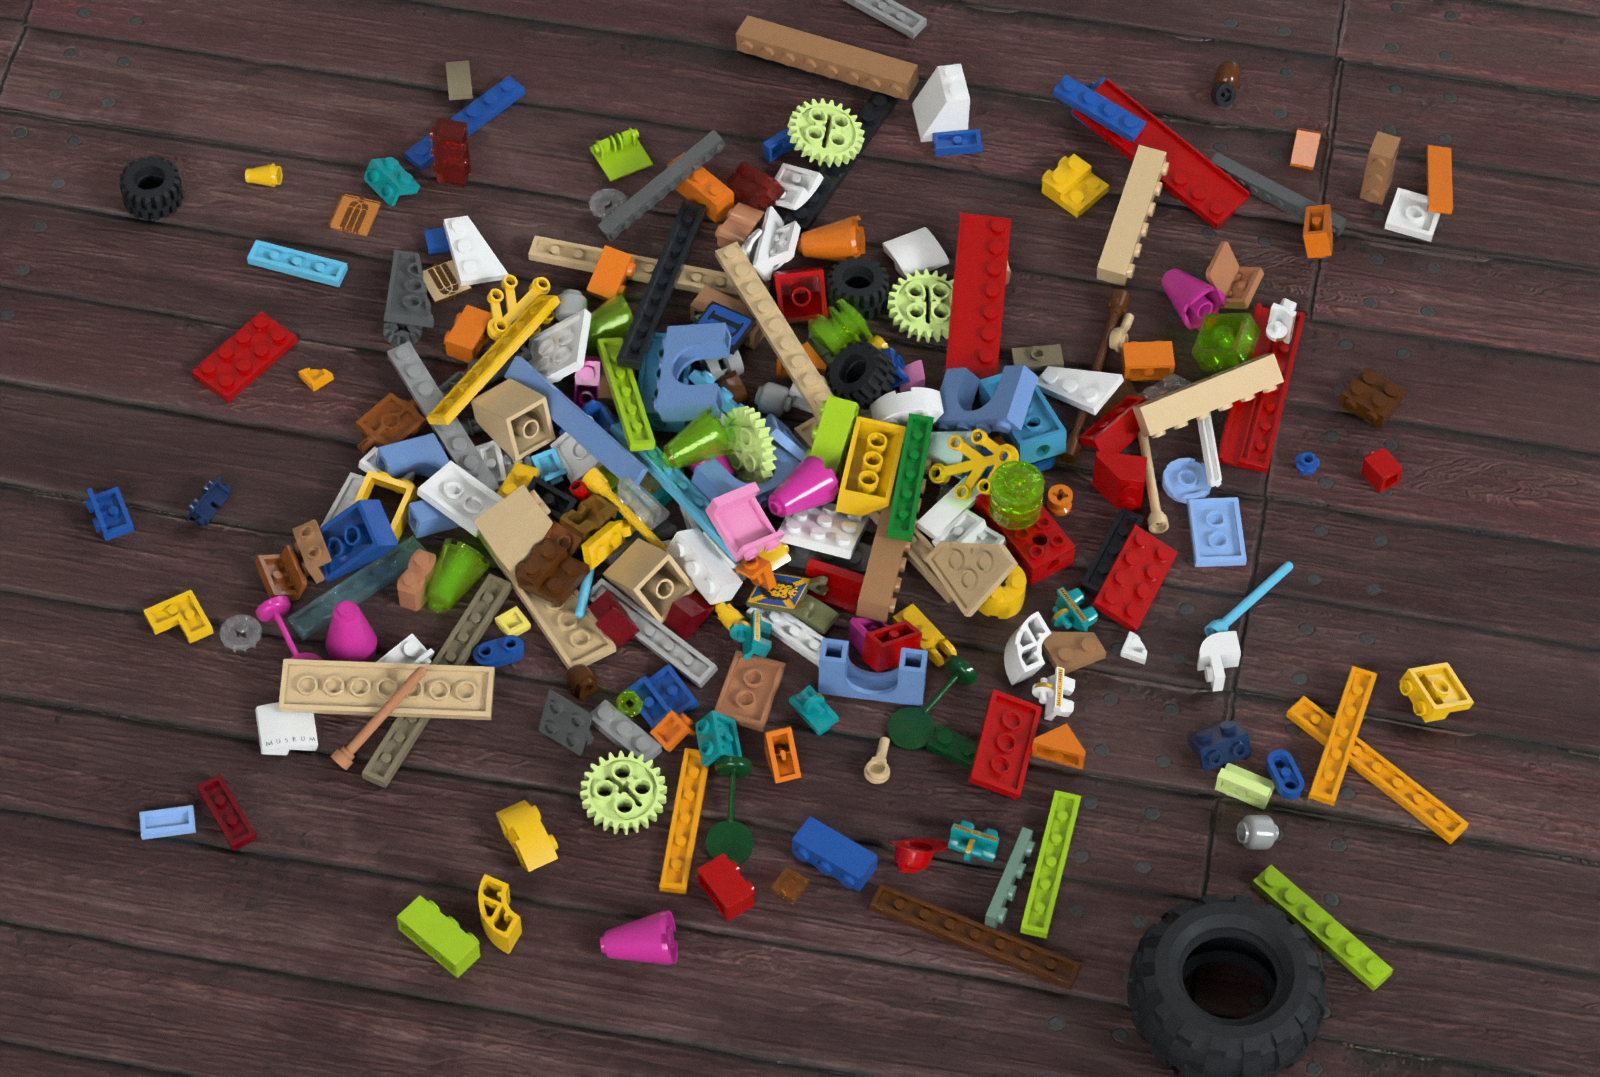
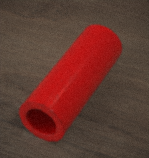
[569,480,592,504]

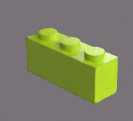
[804,395,860,479]
[397,895,480,978]

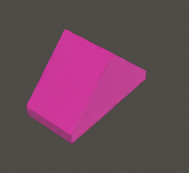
[849,618,887,655]

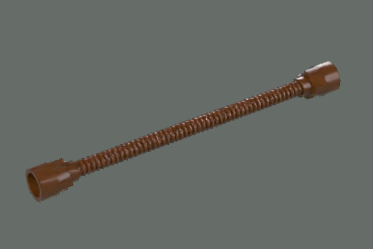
[1057,289,1130,465]

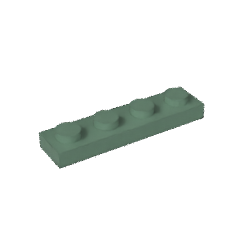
[984,827,1035,929]

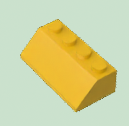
[836,416,906,517]

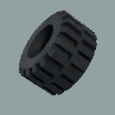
[119,156,183,221]
[827,256,889,321]
[827,341,896,410]

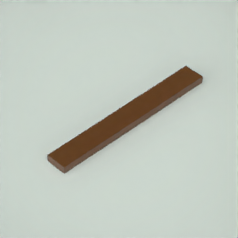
[869,884,1082,990]

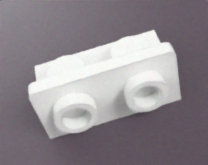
[377,634,435,664]

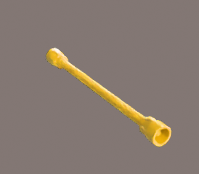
[582,467,746,631]

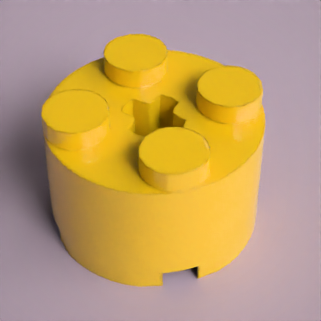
[978,565,1026,619]

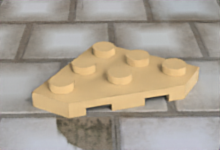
[925,541,1018,617]

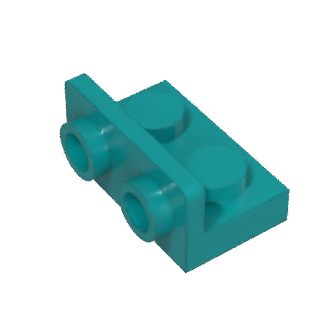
[695,710,742,767]

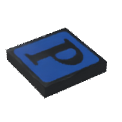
[694,301,756,355]

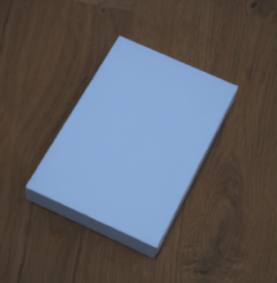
[1187,497,1247,567]

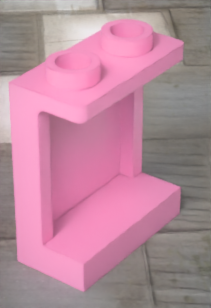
[705,482,785,562]

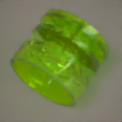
[808,298,873,357]
[988,461,1045,530]

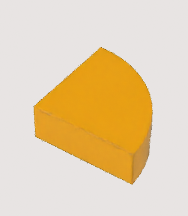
[298,368,334,392]

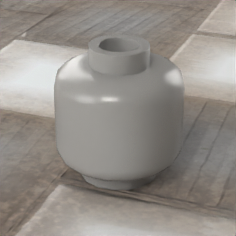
[554,289,587,322]
[754,382,793,418]
[1236,815,1279,850]

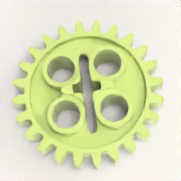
[787,98,864,167]
[887,269,954,343]
[720,406,777,484]
[580,751,667,835]

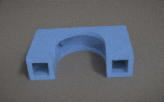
[654,323,732,422]
[933,365,1038,434]
[375,433,461,539]
[691,439,800,509]
[818,638,928,706]

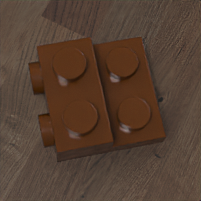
[1338,367,1408,428]
[515,539,590,607]

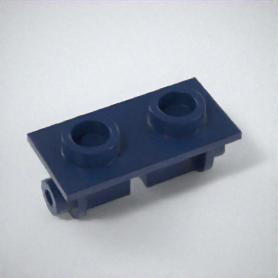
[186,475,232,527]

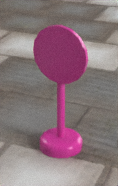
[255,595,323,660]

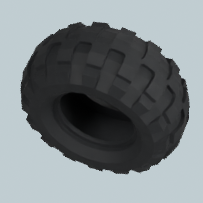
[1127,894,1327,1077]

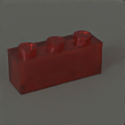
[430,117,471,187]

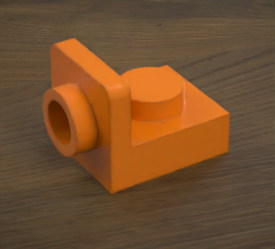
[735,556,777,591]
[650,710,696,752]

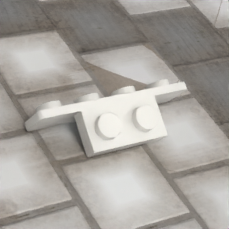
[753,206,801,282]

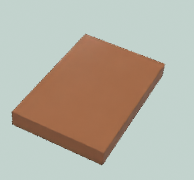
[714,650,786,732]

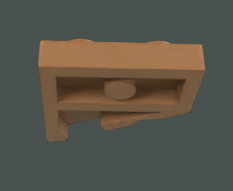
[1042,631,1106,674]

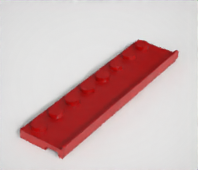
[1072,78,1250,230]
[945,211,1011,395]
[1218,303,1306,474]

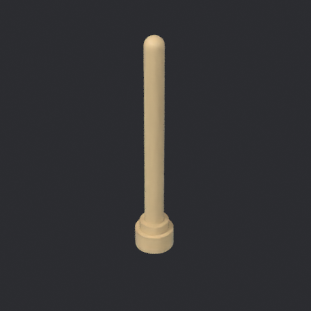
[1138,431,1169,534]

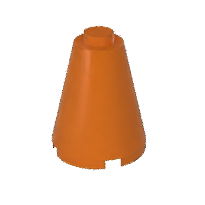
[797,215,865,262]

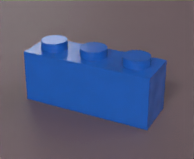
[792,816,878,892]

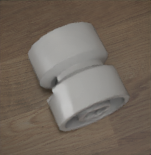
[699,350,744,383]

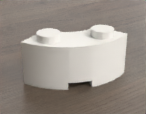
[870,387,944,427]
[1004,612,1051,685]

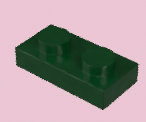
[927,724,978,770]

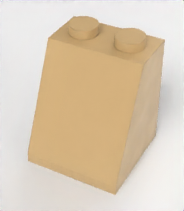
[471,378,556,462]
[473,484,553,577]
[603,538,696,623]

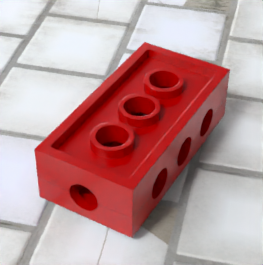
[974,475,1076,586]

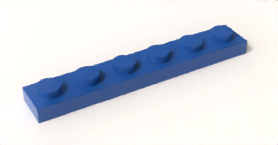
[404,76,525,172]

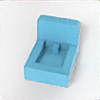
[530,448,568,486]

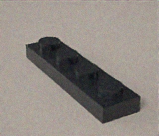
[1080,508,1145,596]

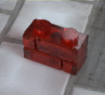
[727,161,785,211]

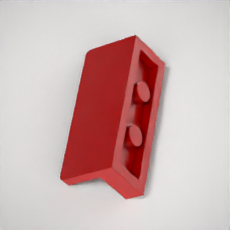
[1079,394,1147,454]
[806,558,865,615]

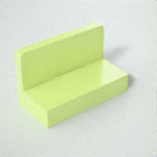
[1215,763,1275,810]

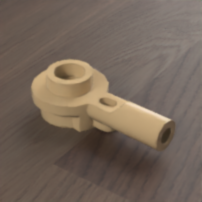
[1109,313,1134,353]
[864,737,890,784]

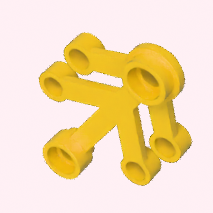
[487,275,554,341]
[929,429,1019,500]

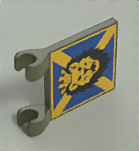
[746,572,829,621]

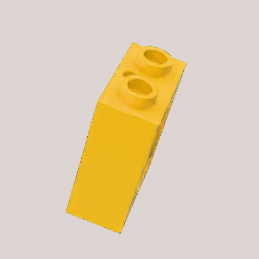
[353,470,418,548]

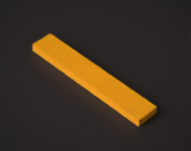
[1308,666,1377,806]
[659,748,709,894]

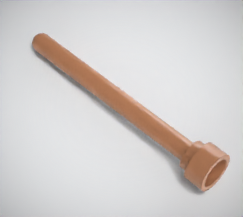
[331,667,426,770]

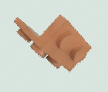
[1206,241,1264,309]

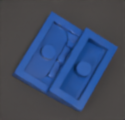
[624,664,700,729]

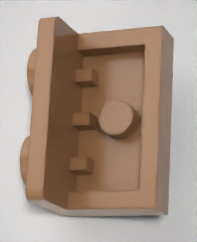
[292,519,332,584]

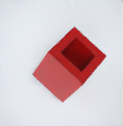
[1361,447,1403,494]

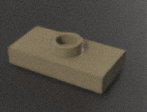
[1011,344,1064,372]

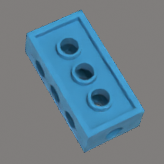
[637,333,693,433]
[979,373,1067,466]

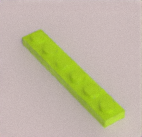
[597,337,656,452]
[1020,790,1081,939]
[1252,865,1393,991]

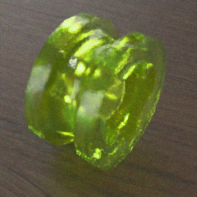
[616,690,643,717]

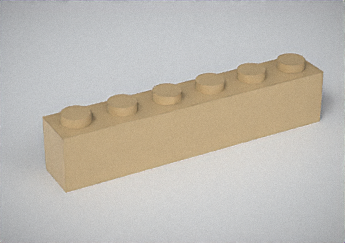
[1097,145,1169,286]
[1132,354,1284,439]

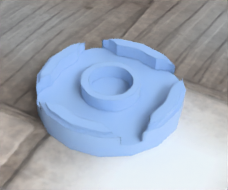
[1162,458,1211,504]

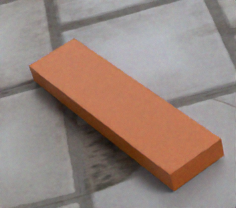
[1426,145,1453,215]

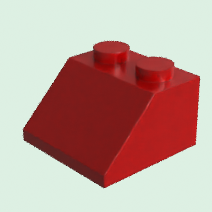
[772,266,828,323]
[1092,451,1147,511]

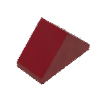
[664,592,715,642]

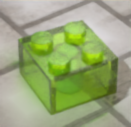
[1191,313,1261,371]

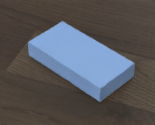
[139,805,196,840]

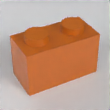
[586,245,636,305]
[444,305,492,363]
[1121,340,1175,381]

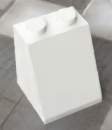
[912,63,970,142]

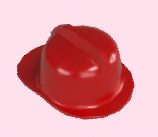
[890,837,949,873]

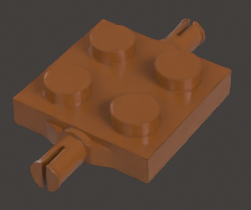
[355,392,427,453]

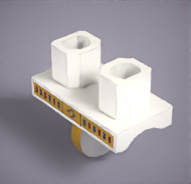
[1266,298,1297,344]
[1032,667,1075,721]

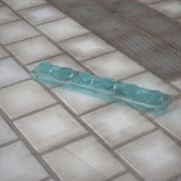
[287,536,428,640]

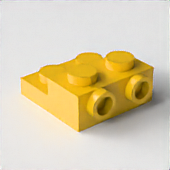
[1041,154,1109,218]
[1399,662,1474,723]

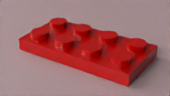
[191,311,297,403]
[1091,525,1178,633]
[968,689,1042,800]

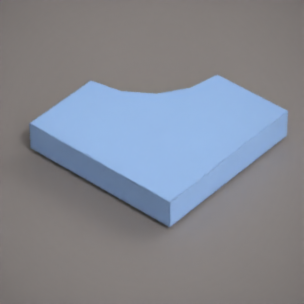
[765,414,808,461]

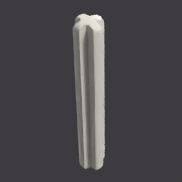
[1197,413,1222,487]

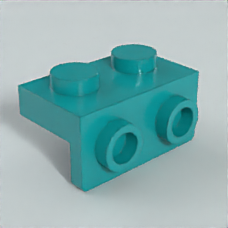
[363,157,420,207]

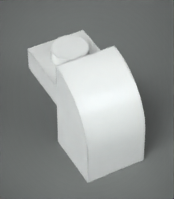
[1197,631,1241,692]

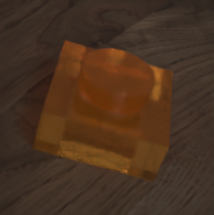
[772,867,809,905]

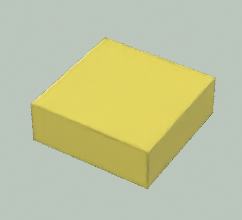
[495,606,531,636]

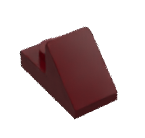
[588,590,640,647]

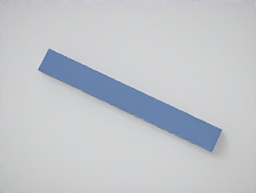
[504,356,648,490]

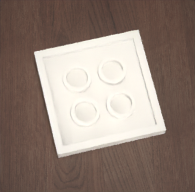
[528,309,592,384]
[778,503,870,560]

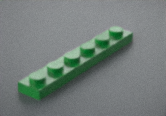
[886,413,934,542]

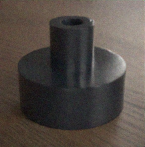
[1211,83,1236,107]

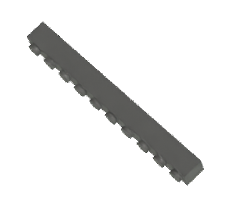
[597,129,726,241]
[1210,152,1347,238]

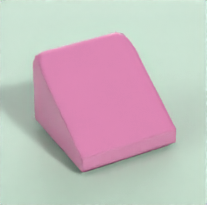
[899,360,925,392]

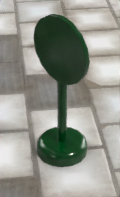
[888,655,978,750]
[705,756,754,865]

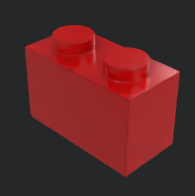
[861,620,922,673]
[697,853,756,922]

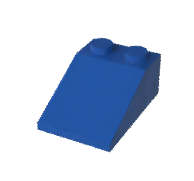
[320,499,399,582]

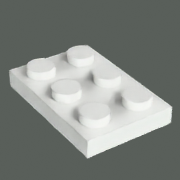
[417,461,504,537]

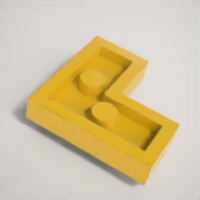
[143,590,214,643]

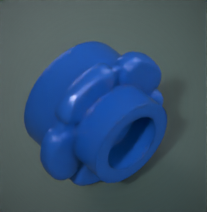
[1295,452,1320,475]

